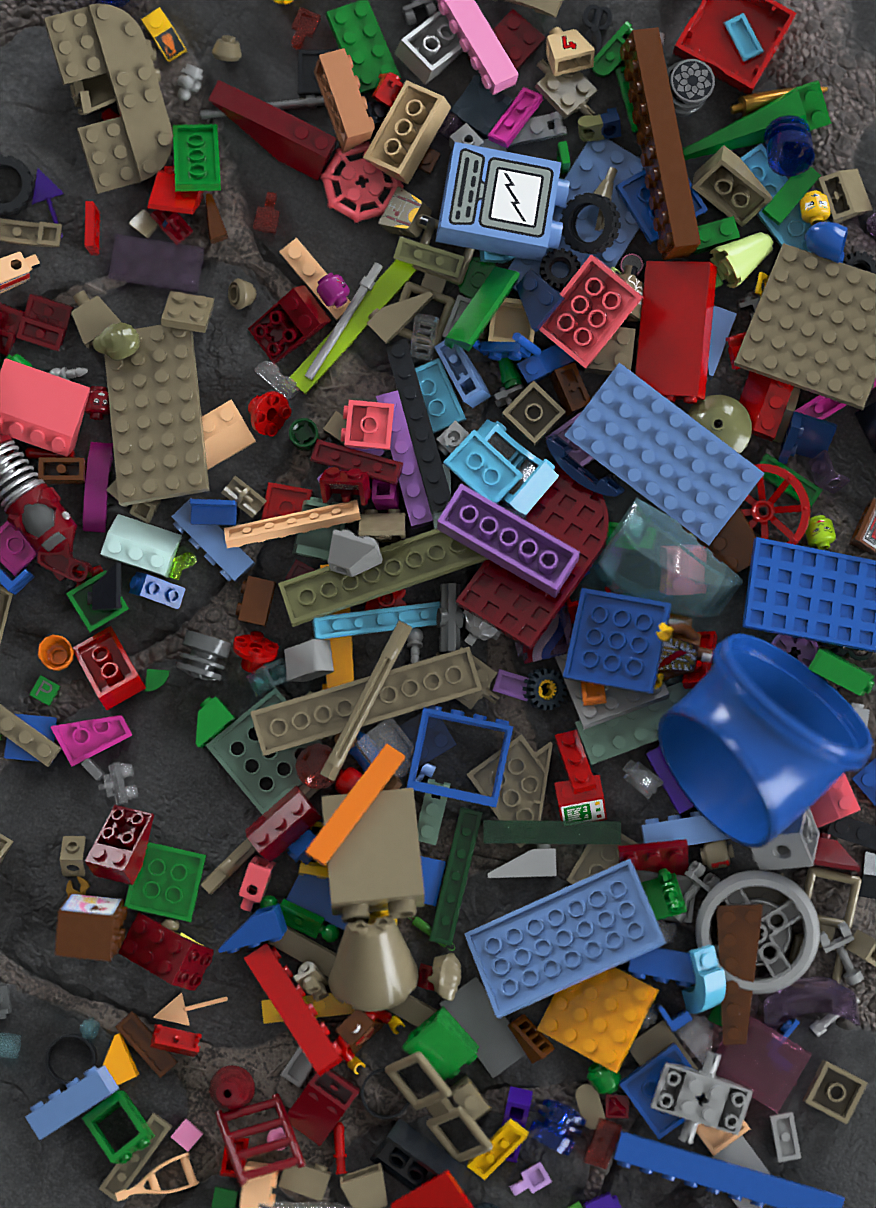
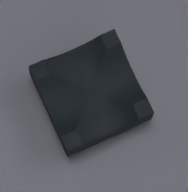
[450,75,512,139]

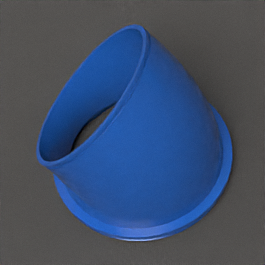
[658,634,873,848]

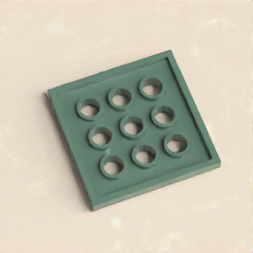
[206,688,330,815]

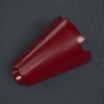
[209,1065,255,1111]

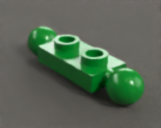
[260,895,340,943]

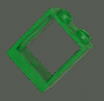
[82,1090,155,1165]

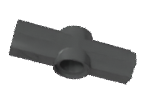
[436,583,463,653]

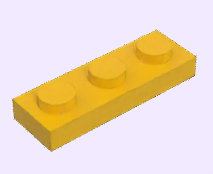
[467,1118,528,1180]

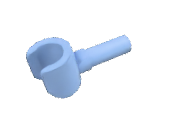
[413,763,436,791]

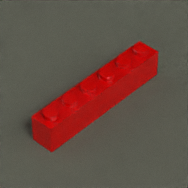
[244,943,343,1076]

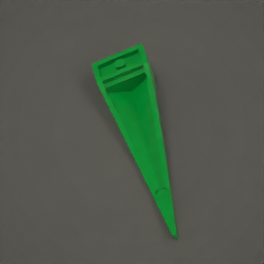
[683,80,832,160]

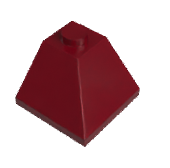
[813,833,860,871]

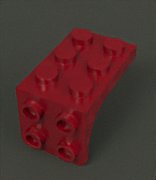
[118,912,214,991]

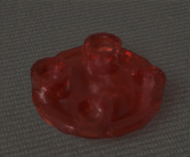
[295,743,341,789]

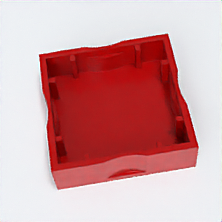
[673,0,796,95]

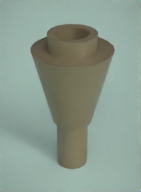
[593,167,618,207]

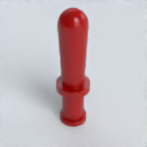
[25,448,75,459]
[333,1122,347,1174]

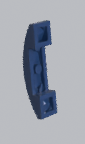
[546,434,625,497]

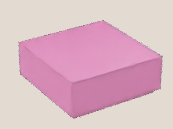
[171,1119,203,1152]

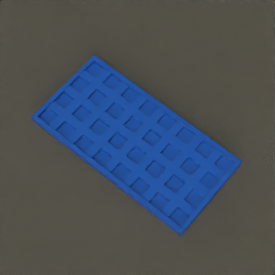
[742,537,876,653]

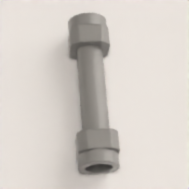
[809,992,860,1037]

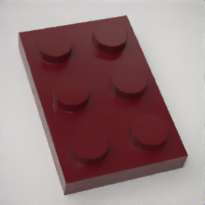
[468,8,546,70]

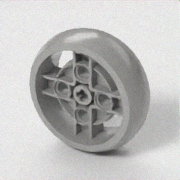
[695,870,820,994]

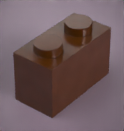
[38,457,87,484]
[235,576,276,627]

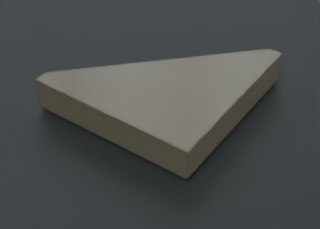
[773,387,800,443]

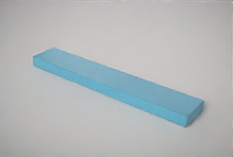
[312,601,440,639]

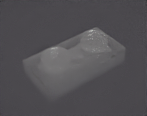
[254,361,300,399]

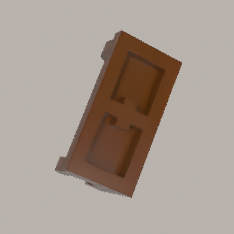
[549,362,591,417]

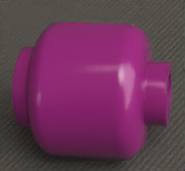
[317,273,350,308]

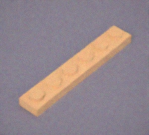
[224,500,361,548]

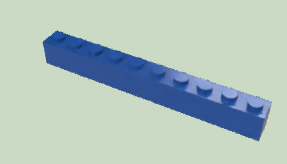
[613,1130,845,1208]

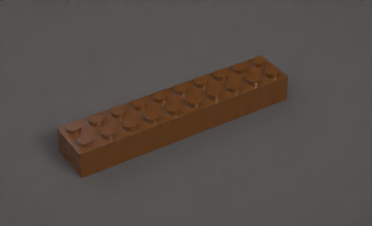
[620,27,701,260]

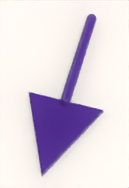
[32,169,64,238]

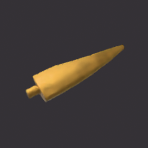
[730,87,828,117]

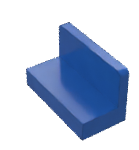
[189,499,237,526]
[0,569,35,595]
[655,1003,692,1032]

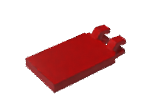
[390,1170,474,1208]

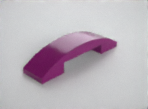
[83,442,113,533]

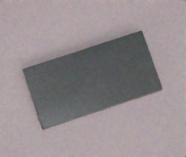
[439,976,526,1078]

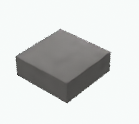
[81,758,105,781]

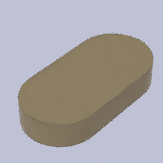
[575,1083,605,1129]

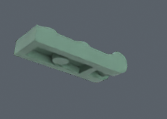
[417,778,451,845]

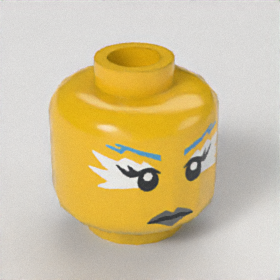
[800,191,831,225]

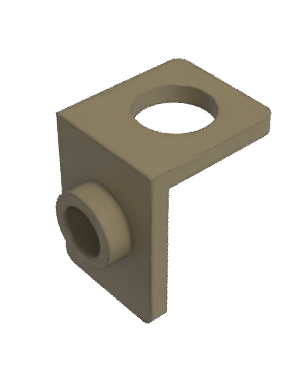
[60,836,86,877]

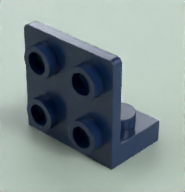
[778,411,837,464]

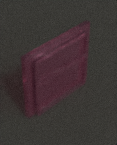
[715,1016,812,1113]

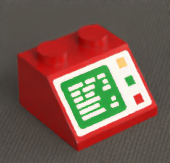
[554,775,607,828]

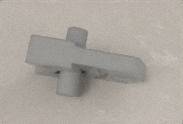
[494,384,525,408]

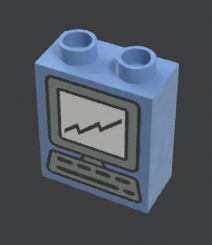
[435,142,570,262]

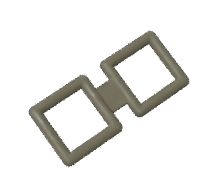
[397,219,475,348]
[788,866,862,997]
[385,1052,493,1163]

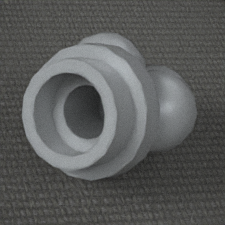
[177,63,203,101]

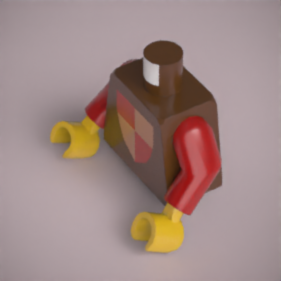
[336,1010,405,1075]

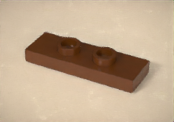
[115,1011,178,1078]

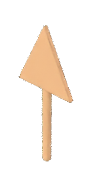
[153,992,228,1026]

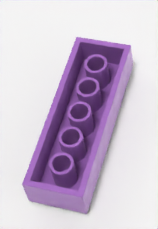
[437,484,580,597]

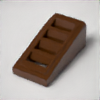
[206,193,229,244]
[507,1014,555,1064]

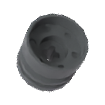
[175,630,232,681]

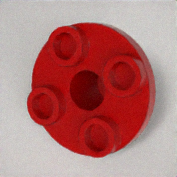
[248,391,292,437]
[233,631,279,673]

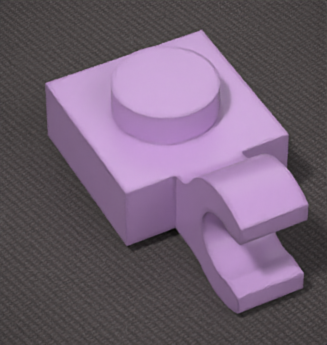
[509,1161,552,1196]

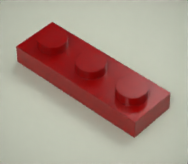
[682,631,718,689]
[555,729,596,794]

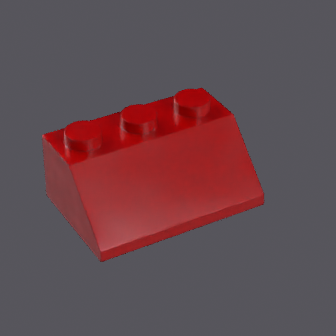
[739,371,794,442]

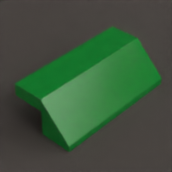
[444,266,520,352]

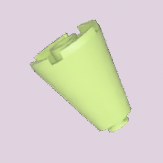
[710,232,773,288]

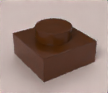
[417,148,441,175]

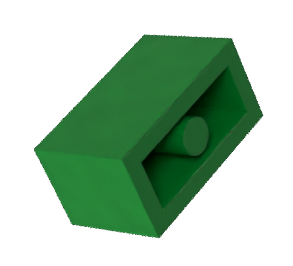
[694,216,740,255]

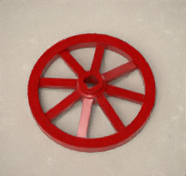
[741,464,810,545]

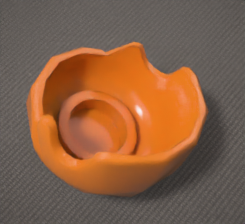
[38,635,74,671]

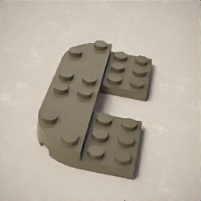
[43,4,173,194]

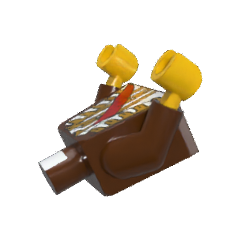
[654,622,713,689]

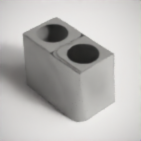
[284,639,334,682]

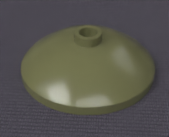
[687,395,752,454]

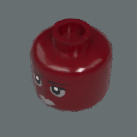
[84,386,110,420]

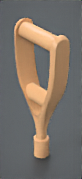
[115,1152,199,1202]

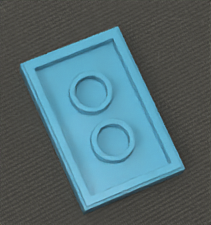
[415,358,466,434]
[443,430,524,504]

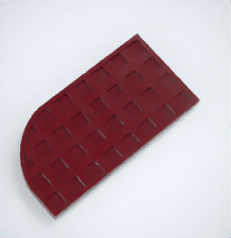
[455,462,609,650]

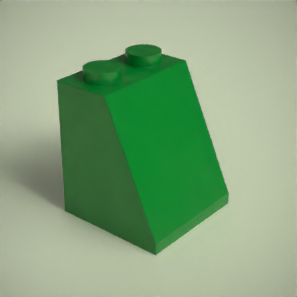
[403,1006,479,1081]

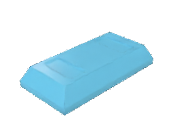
[724,13,764,62]

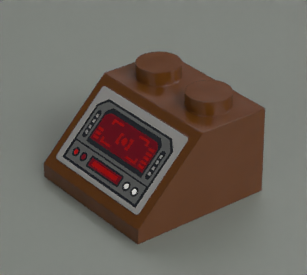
[849,498,876,555]

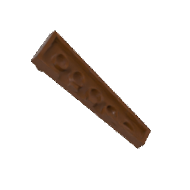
[717,904,763,1045]

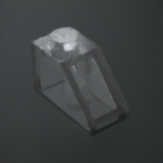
[675,1014,713,1065]

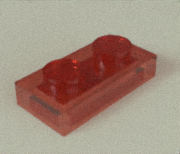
[584,1118,622,1170]

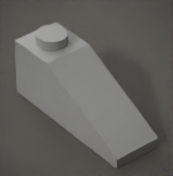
[487,844,557,878]

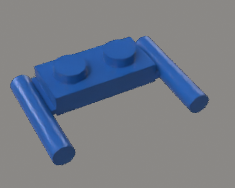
[472,332,541,361]

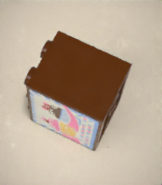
[55,893,127,961]

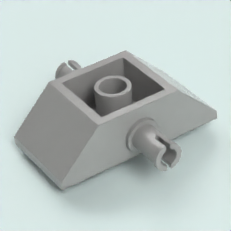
[650,1051,753,1144]

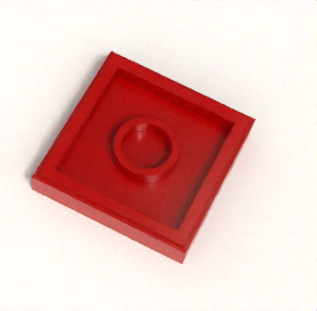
[85,201,100,255]
[261,482,313,520]

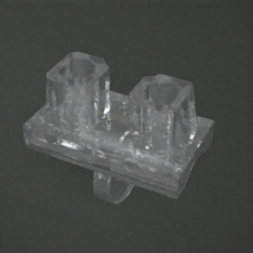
[623,760,664,799]
[98,762,138,805]

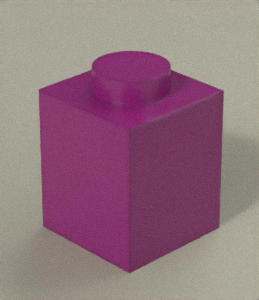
[372,479,400,510]

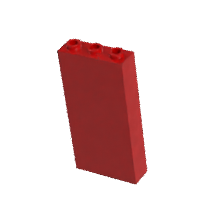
[635,261,717,404]

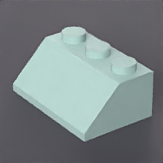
[100,514,182,578]

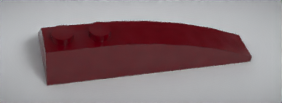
[208,80,338,181]

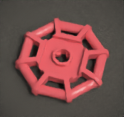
[320,141,404,223]

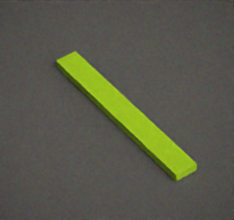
[289,260,418,395]

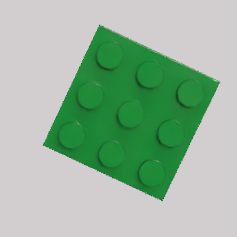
[124,842,207,922]

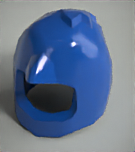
[804,221,848,263]

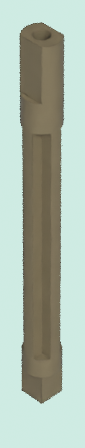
[320,621,412,781]
[200,766,328,895]

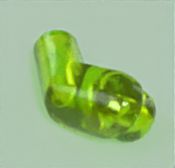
[168,552,197,580]

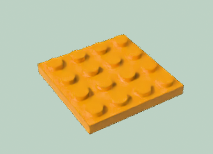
[537,967,659,1073]

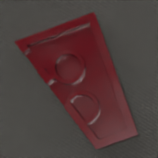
[618,839,688,876]

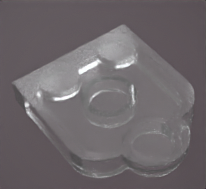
[354,718,414,777]

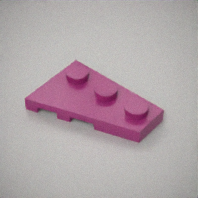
[50,715,133,767]

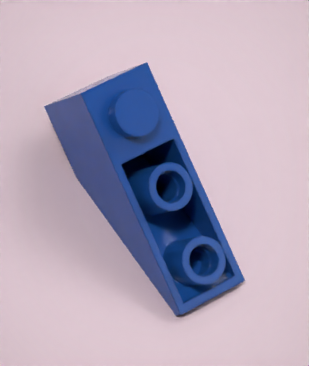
[218,904,288,954]

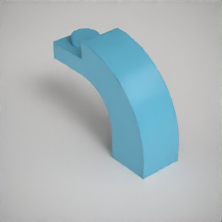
[682,944,726,1014]

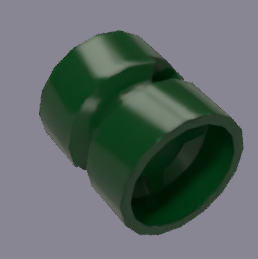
[289,418,320,451]

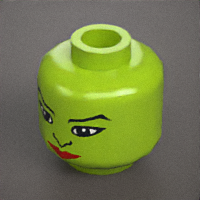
[805,515,836,550]

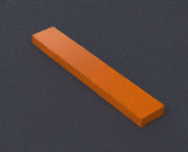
[305,744,405,867]

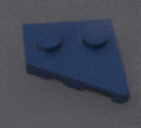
[516,269,565,332]

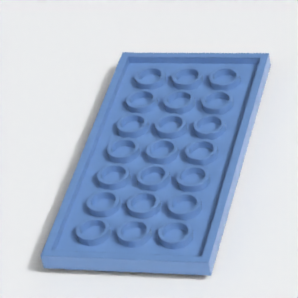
[508,139,645,294]
[564,363,765,546]
[464,859,666,1018]

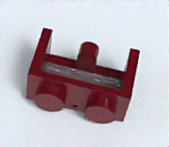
[319,467,372,506]

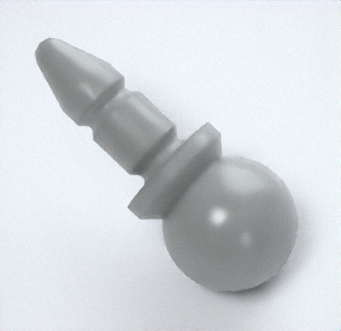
[49,367,88,381]
[407,628,423,663]

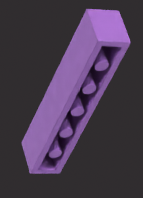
[376,390,433,529]

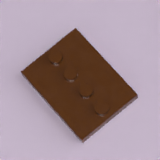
[663,507,757,590]

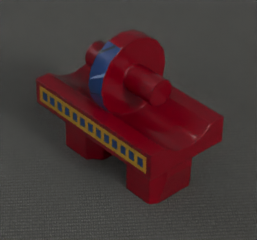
[150,210,194,246]

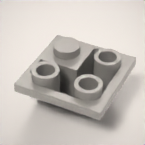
[328,529,383,577]

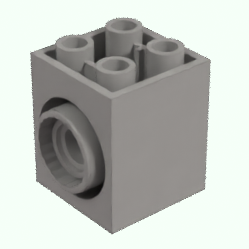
[751,808,820,870]

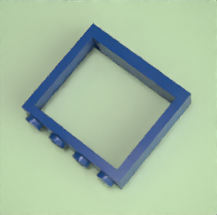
[407,705,513,808]

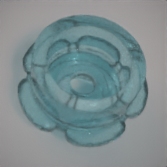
[80,1017,100,1039]

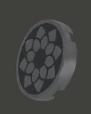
[669,59,715,104]

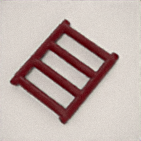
[215,1094,305,1186]

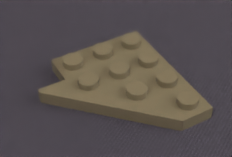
[466,734,553,848]

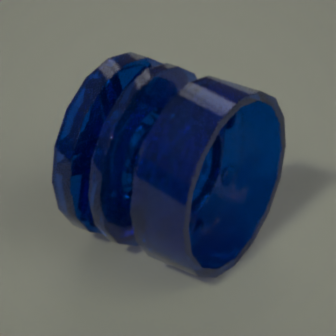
[764,115,815,177]
[528,1098,587,1156]

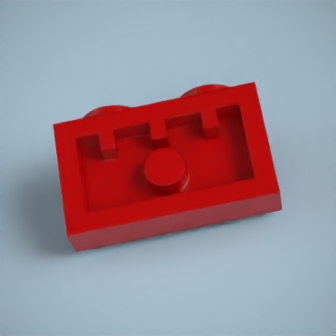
[371,72,404,109]

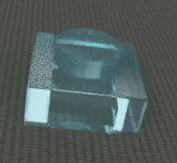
[0,1032,22,1059]

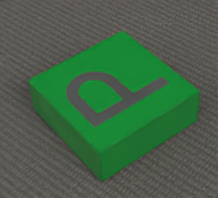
[29,675,61,706]

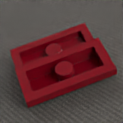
[16,294,74,351]
[0,303,25,355]

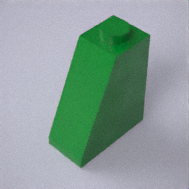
[808,649,875,696]

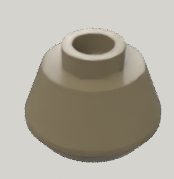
[212,35,242,61]
[228,278,257,309]

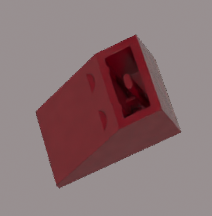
[248,285,331,364]
[85,805,154,885]
[287,1069,360,1146]

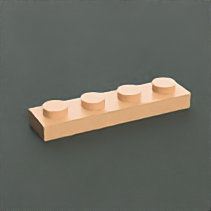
[279,238,351,321]

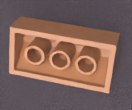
[314,48,375,153]

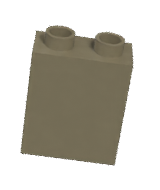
[321,788,425,923]

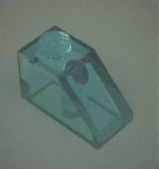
[246,657,289,696]

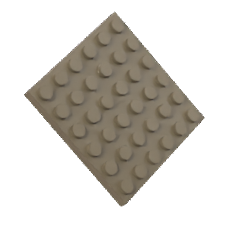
[734,243,876,410]

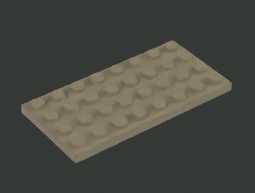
[105,325,210,506]

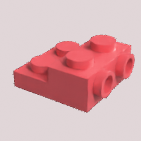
[341,400,394,450]

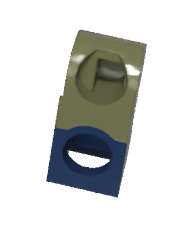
[578,107,621,142]

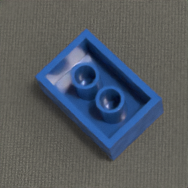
[626,947,696,987]

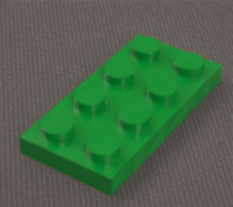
[325,0,401,95]
[173,124,221,192]

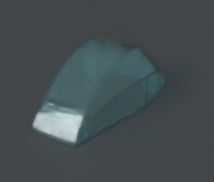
[592,498,743,618]

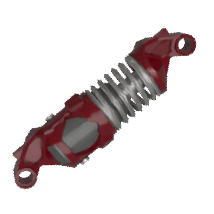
[0,434,93,582]

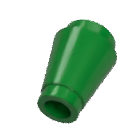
[498,358,523,390]

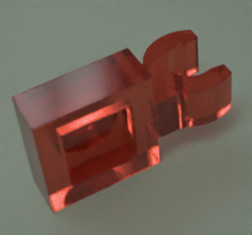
[291,7,321,50]
[253,192,280,234]

